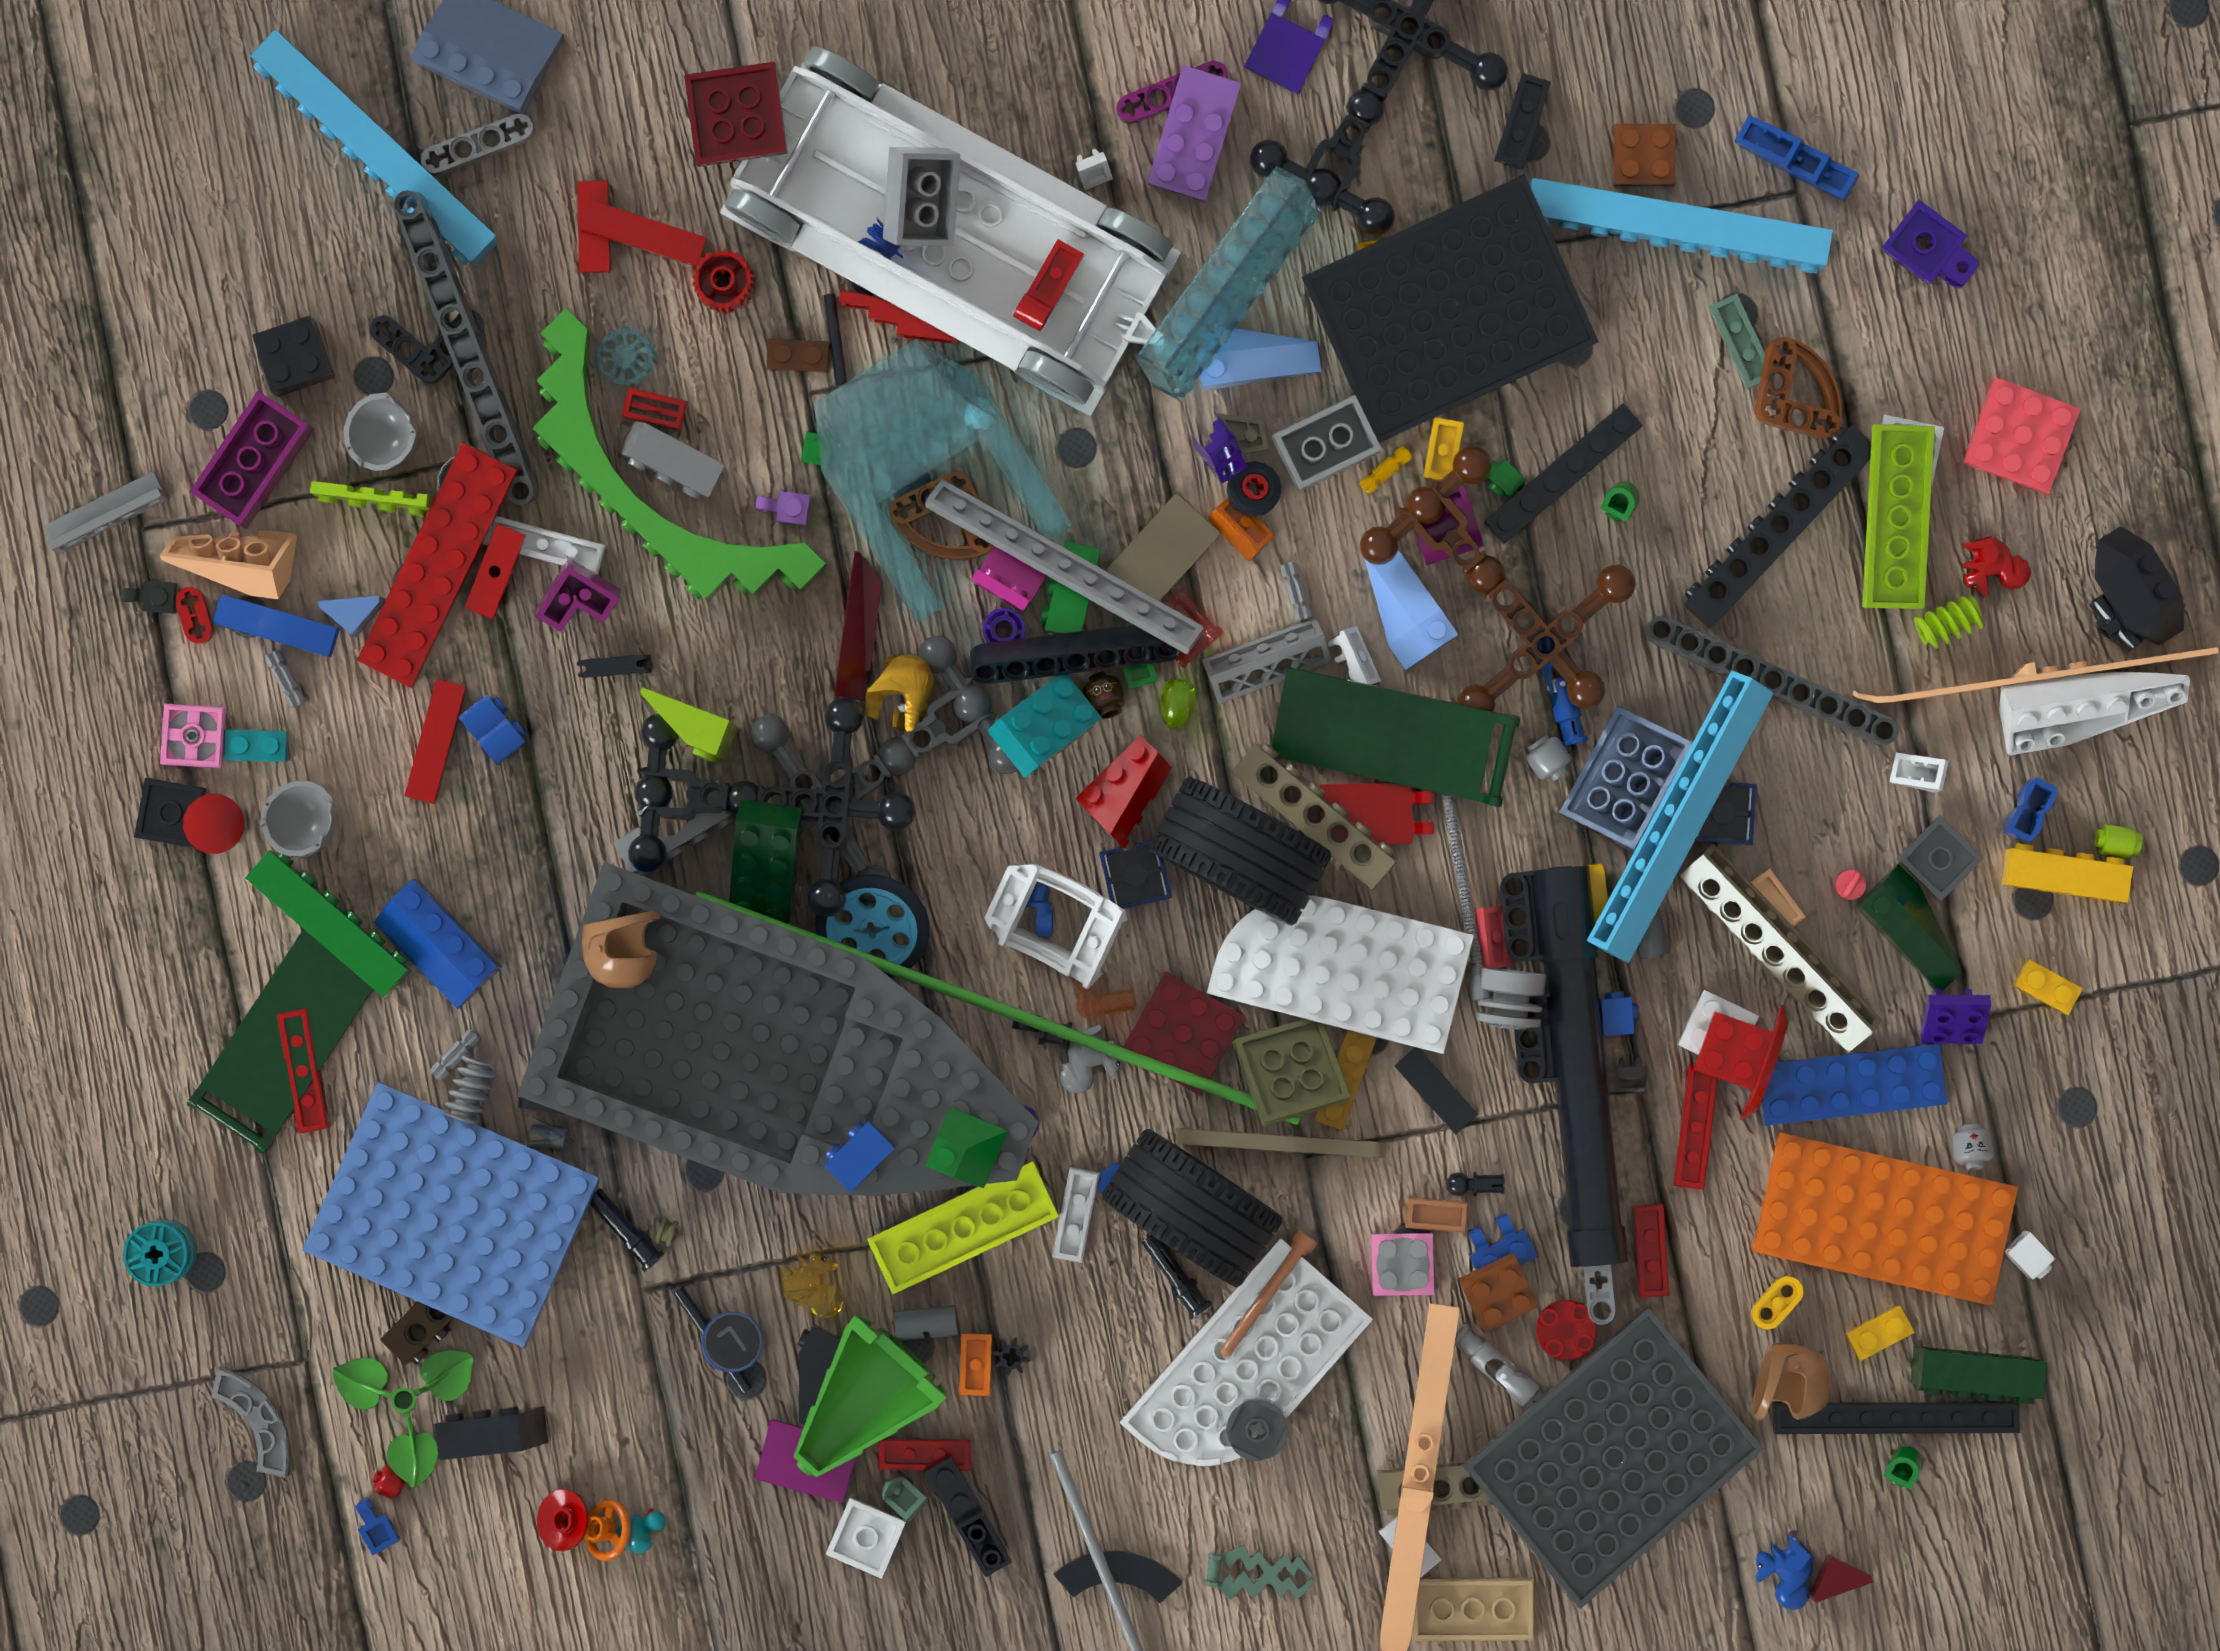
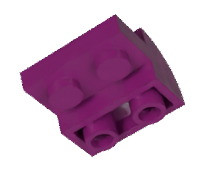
[1415,485,1484,566]

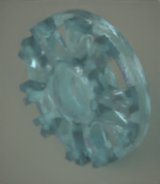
[596,328,654,385]

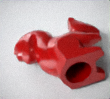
[1962,536,2031,597]

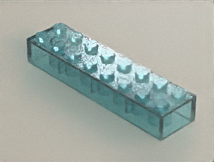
[1136,166,1320,402]

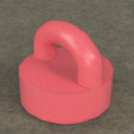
[1834,870,1866,900]

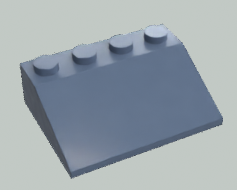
[411,0,564,115]
[1559,706,1693,853]

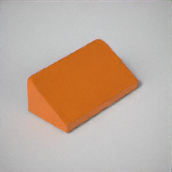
[1208,498,1276,561]

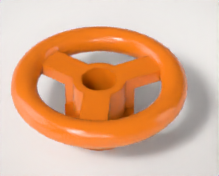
[584,1500,631,1561]

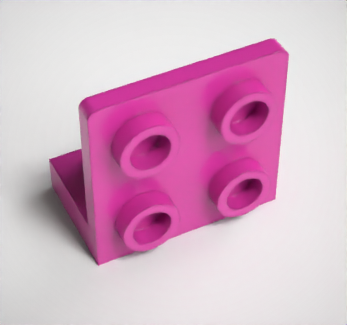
[971,547,1047,613]

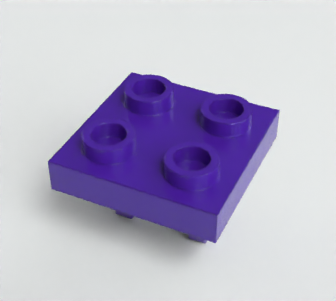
[1920,989,1991,1044]

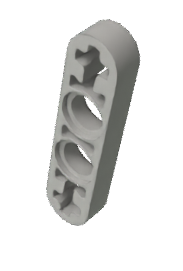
[421,113,535,176]

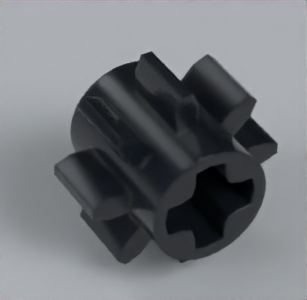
[993,1337,1031,1376]

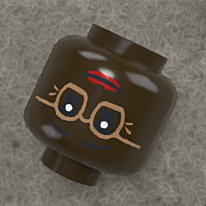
[1082,672,1126,719]

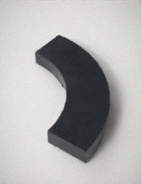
[1053,1551,1183,1603]

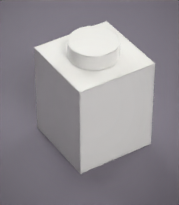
[2004,1230,2055,1280]

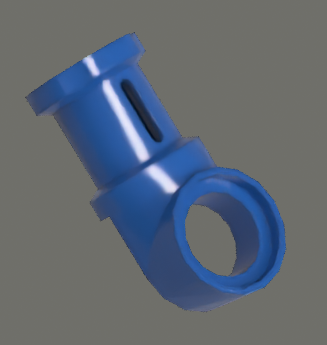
[1026,882,1053,936]

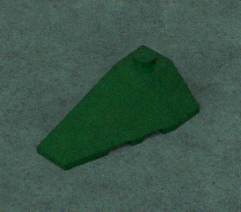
[1854,864,1962,992]

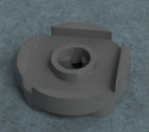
[1226,1399,1288,1461]

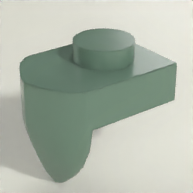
[882,1476,929,1523]

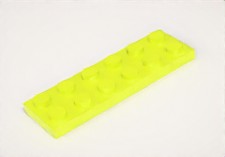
[867,1161,1059,1295]

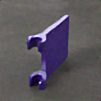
[1244,0,1334,94]

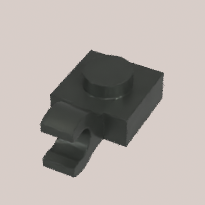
[120,581,177,614]

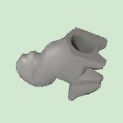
[1059,1024,1123,1093]

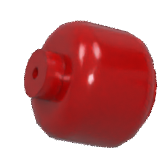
[372,1465,405,1499]

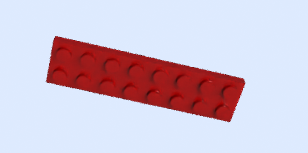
[357,442,519,688]

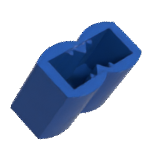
[459,694,527,765]
[2003,778,2057,843]

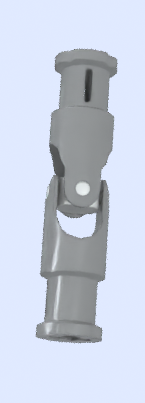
[1454,1323,1544,1408]

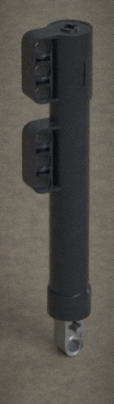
[1500,866,1628,1325]

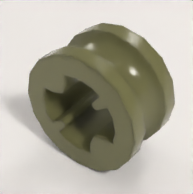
[655,1217,679,1248]

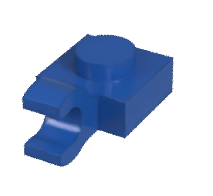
[355,1497,401,1556]

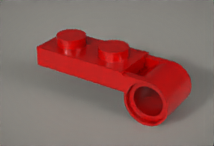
[1013,239,1084,332]

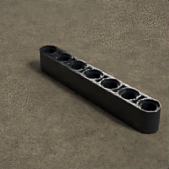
[970,625,1181,684]

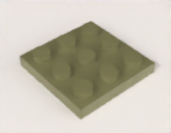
[1233,1019,1350,1126]

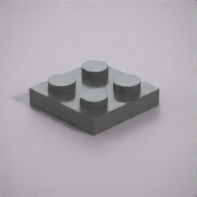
[1896,815,1984,902]

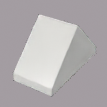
[1889,752,1949,793]

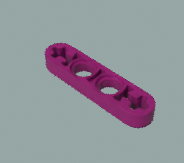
[1116,60,1228,124]

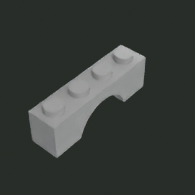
[613,781,736,876]

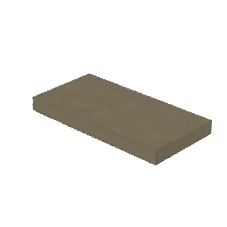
[1105,493,1221,602]

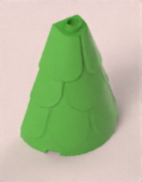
[793,1315,948,1477]

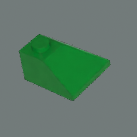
[925,1107,1008,1188]

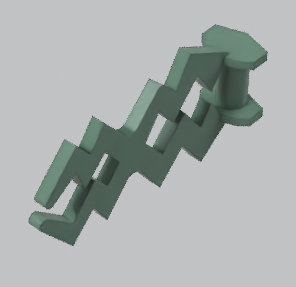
[1205,1545,1314,1600]

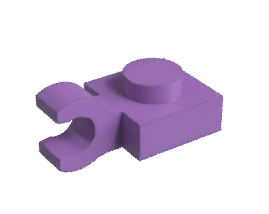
[756,491,810,526]

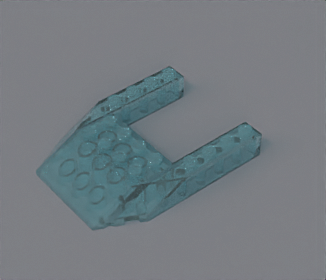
[814,338,1073,625]

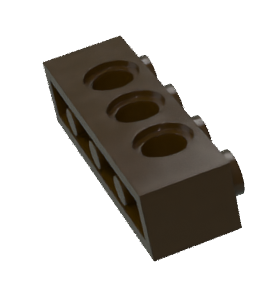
[380,1301,460,1366]

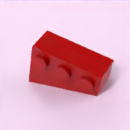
[1075,735,1172,849]

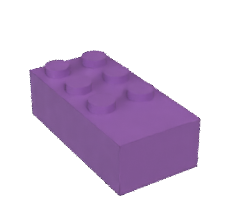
[1147,65,1241,202]

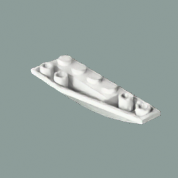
[1999,672,2190,756]

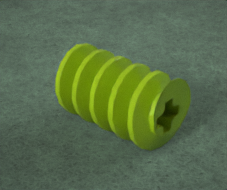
[1914,593,1983,649]

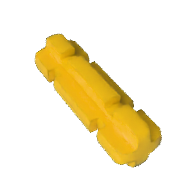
[1359,446,1412,494]

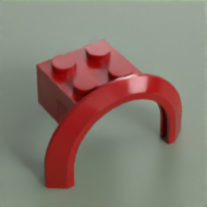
[1693,1004,1789,1121]

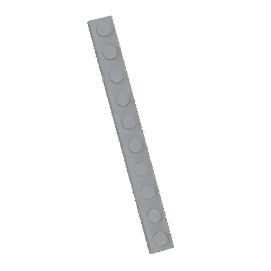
[925,479,1204,655]

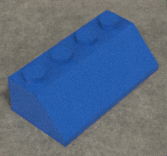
[374,879,502,1009]

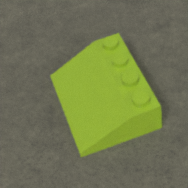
[640,687,739,764]

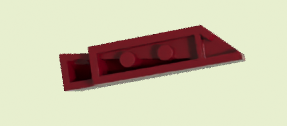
[834,551,883,702]

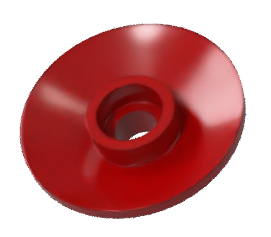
[537,1489,589,1551]

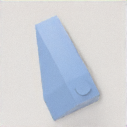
[1192,326,1322,391]
[1364,550,1458,671]

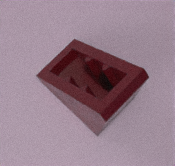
[1809,1554,1873,1603]

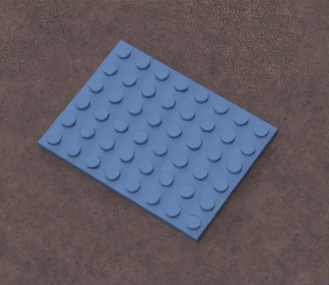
[302,1082,601,1348]

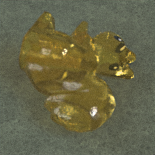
[780,1251,843,1319]

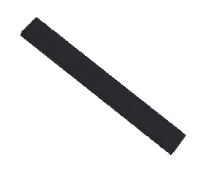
[1773,1402,2020,1434]

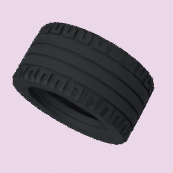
[1150,777,1331,926]
[1102,1129,1282,1287]

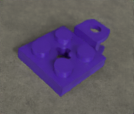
[1881,200,1979,288]

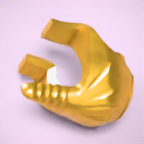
[864,654,934,732]

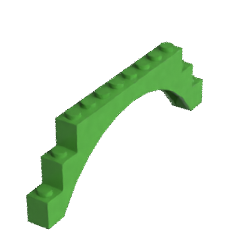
[532,308,827,601]

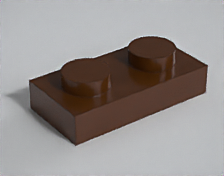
[766,338,829,373]

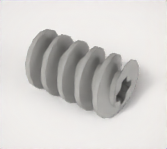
[443,1056,497,1124]

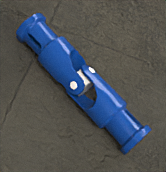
[1538,636,1588,747]

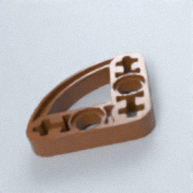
[1755,337,1842,439]
[888,471,995,560]

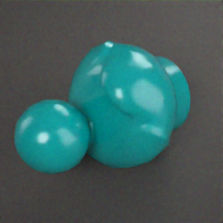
[616,1508,666,1554]

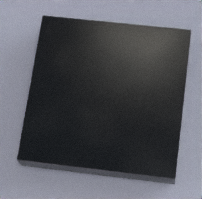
[134,778,207,848]

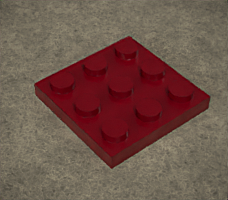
[684,61,788,167]
[1123,972,1245,1096]

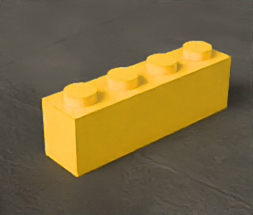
[2001,843,2133,903]

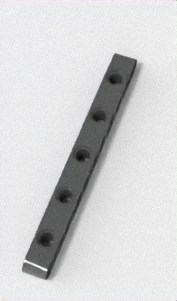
[394,190,539,505]

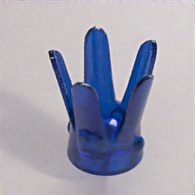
[858,217,903,260]

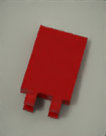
[1320,783,1434,845]

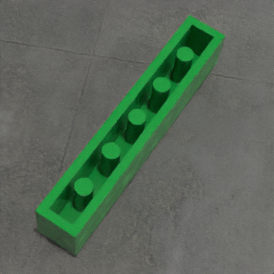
[245,850,412,998]

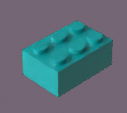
[987,674,1102,778]

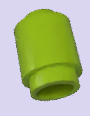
[2094,824,2142,859]

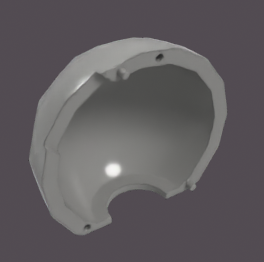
[344,393,419,471]
[260,781,336,857]

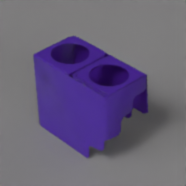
[1190,412,1247,484]

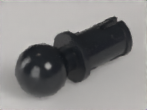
[1446,1172,1505,1196]

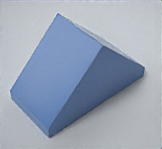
[318,596,384,637]

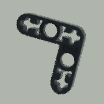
[370,310,484,384]

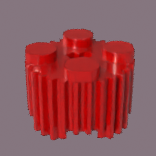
[692,249,756,314]

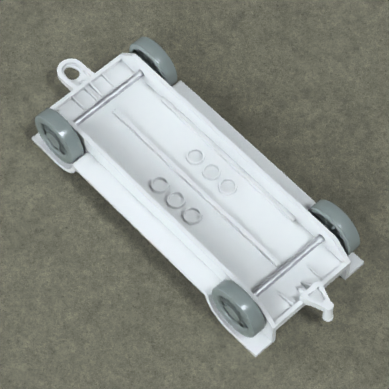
[720,46,1181,417]

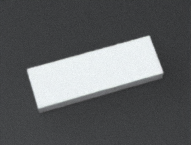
[1052,1167,1100,1263]

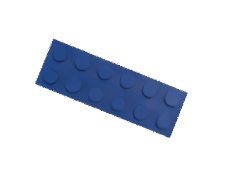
[1761,1044,1947,1126]

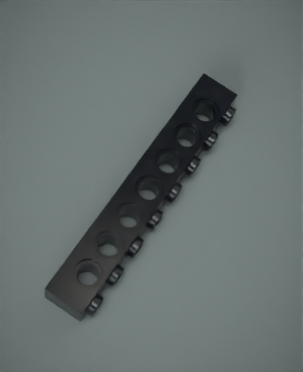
[1683,425,1871,629]

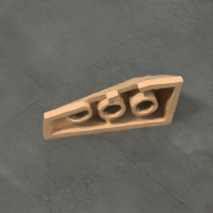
[160,530,297,599]

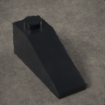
[797,1324,841,1425]

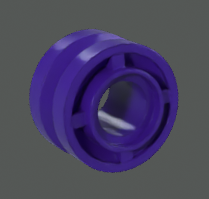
[983,608,1026,643]

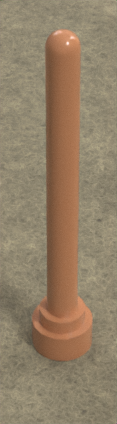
[1220,1229,1318,1357]

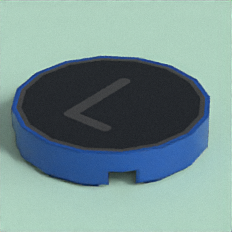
[701,1312,763,1373]

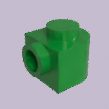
[1486,459,1526,499]
[1600,481,1640,522]
[1883,1446,1923,1490]

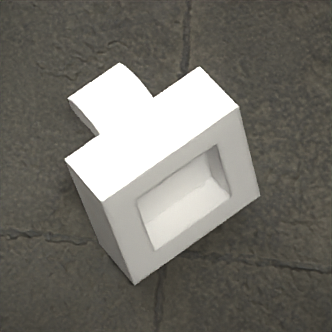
[1075,149,1113,190]

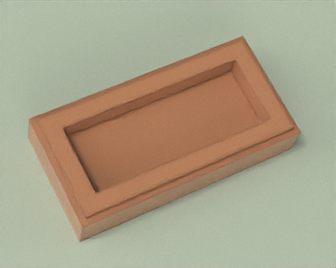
[1405,1197,1469,1233]

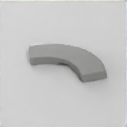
[211,1367,290,1478]

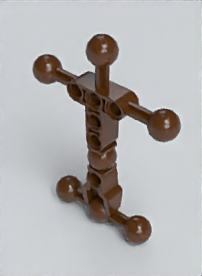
[1359,445,1636,712]

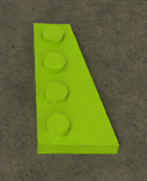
[310,481,434,517]

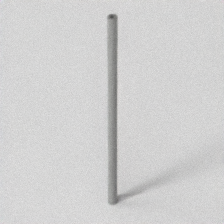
[1049,1449,1143,1651]

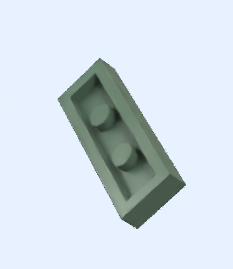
[1708,293,1775,390]

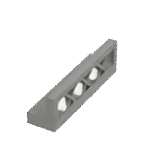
[44,472,169,553]
[1202,618,1332,704]

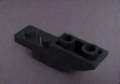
[924,1454,1012,1577]

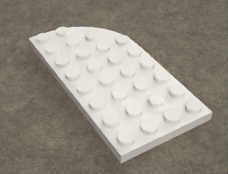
[1207,895,1474,1054]
[1119,1238,1373,1466]

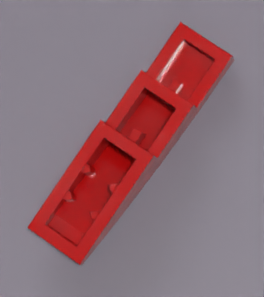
[839,290,959,345]

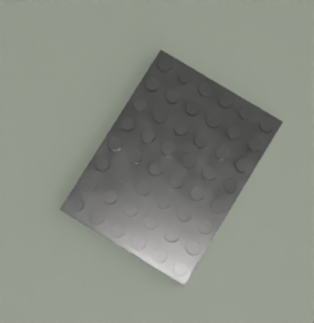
[1462,1307,1764,1609]

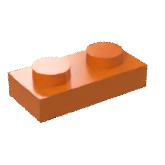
[959,1333,992,1396]

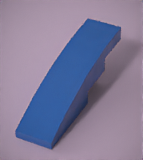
[1734,115,1860,202]
[212,594,340,658]

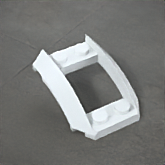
[984,864,1128,989]

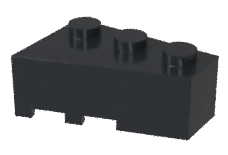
[434,1406,549,1460]

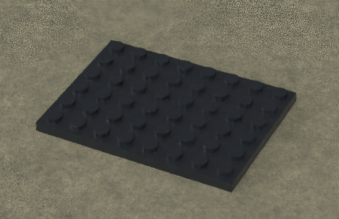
[1301,174,1599,443]

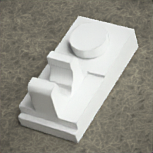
[1328,626,1381,685]

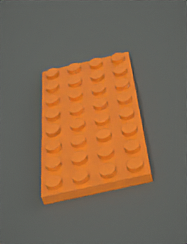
[1752,1132,2018,1306]

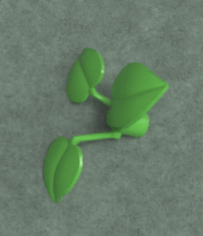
[332,1350,474,1488]

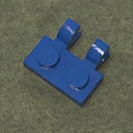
[1468,1213,1538,1270]

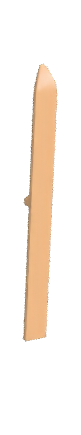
[1852,647,2219,704]
[1380,1303,1460,1651]

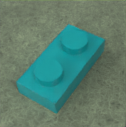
[224,730,288,762]

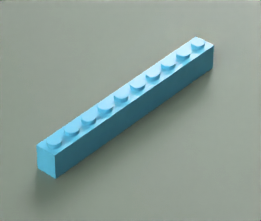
[250,30,500,267]
[1530,178,1833,273]
[1587,670,1774,963]

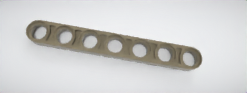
[1175,1128,1386,1158]

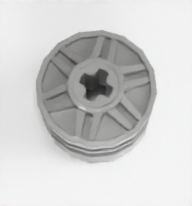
[1476,967,1546,1030]

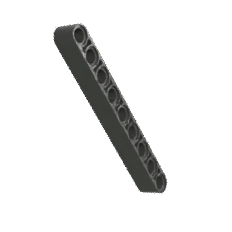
[1645,616,1899,746]

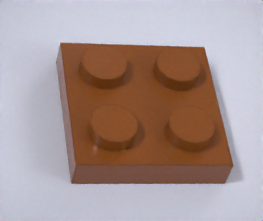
[1613,124,1675,186]
[1458,1253,1538,1333]

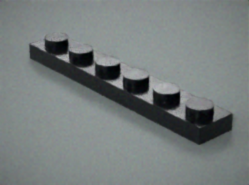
[1484,403,1643,545]

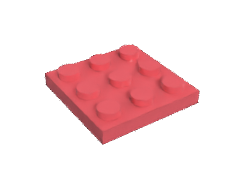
[1962,377,2081,495]

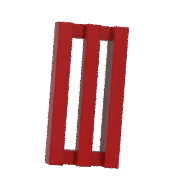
[621,387,688,432]

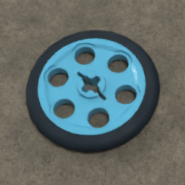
[815,874,930,978]

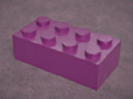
[189,391,314,529]

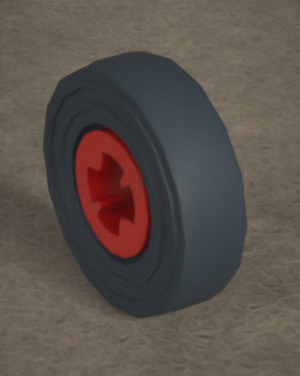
[1227,461,1282,517]

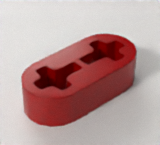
[176,587,214,644]

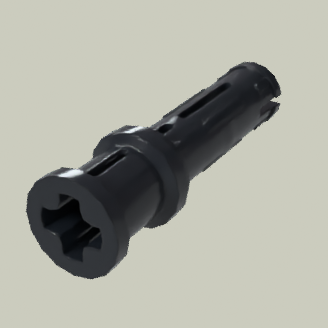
[590,1188,665,1272]
[1141,1235,1213,1319]

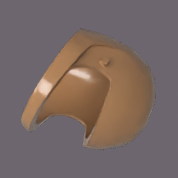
[582,910,661,988]
[1752,1343,1832,1421]

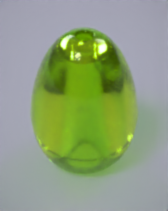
[1160,679,1197,729]

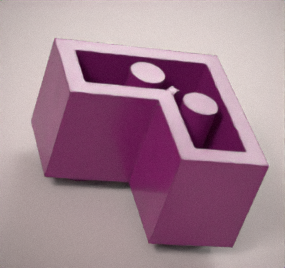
[535,558,621,632]

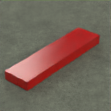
[581,200,706,267]
[404,679,467,804]
[277,1008,330,1134]
[1673,1064,1718,1190]

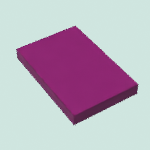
[755,1419,856,1503]

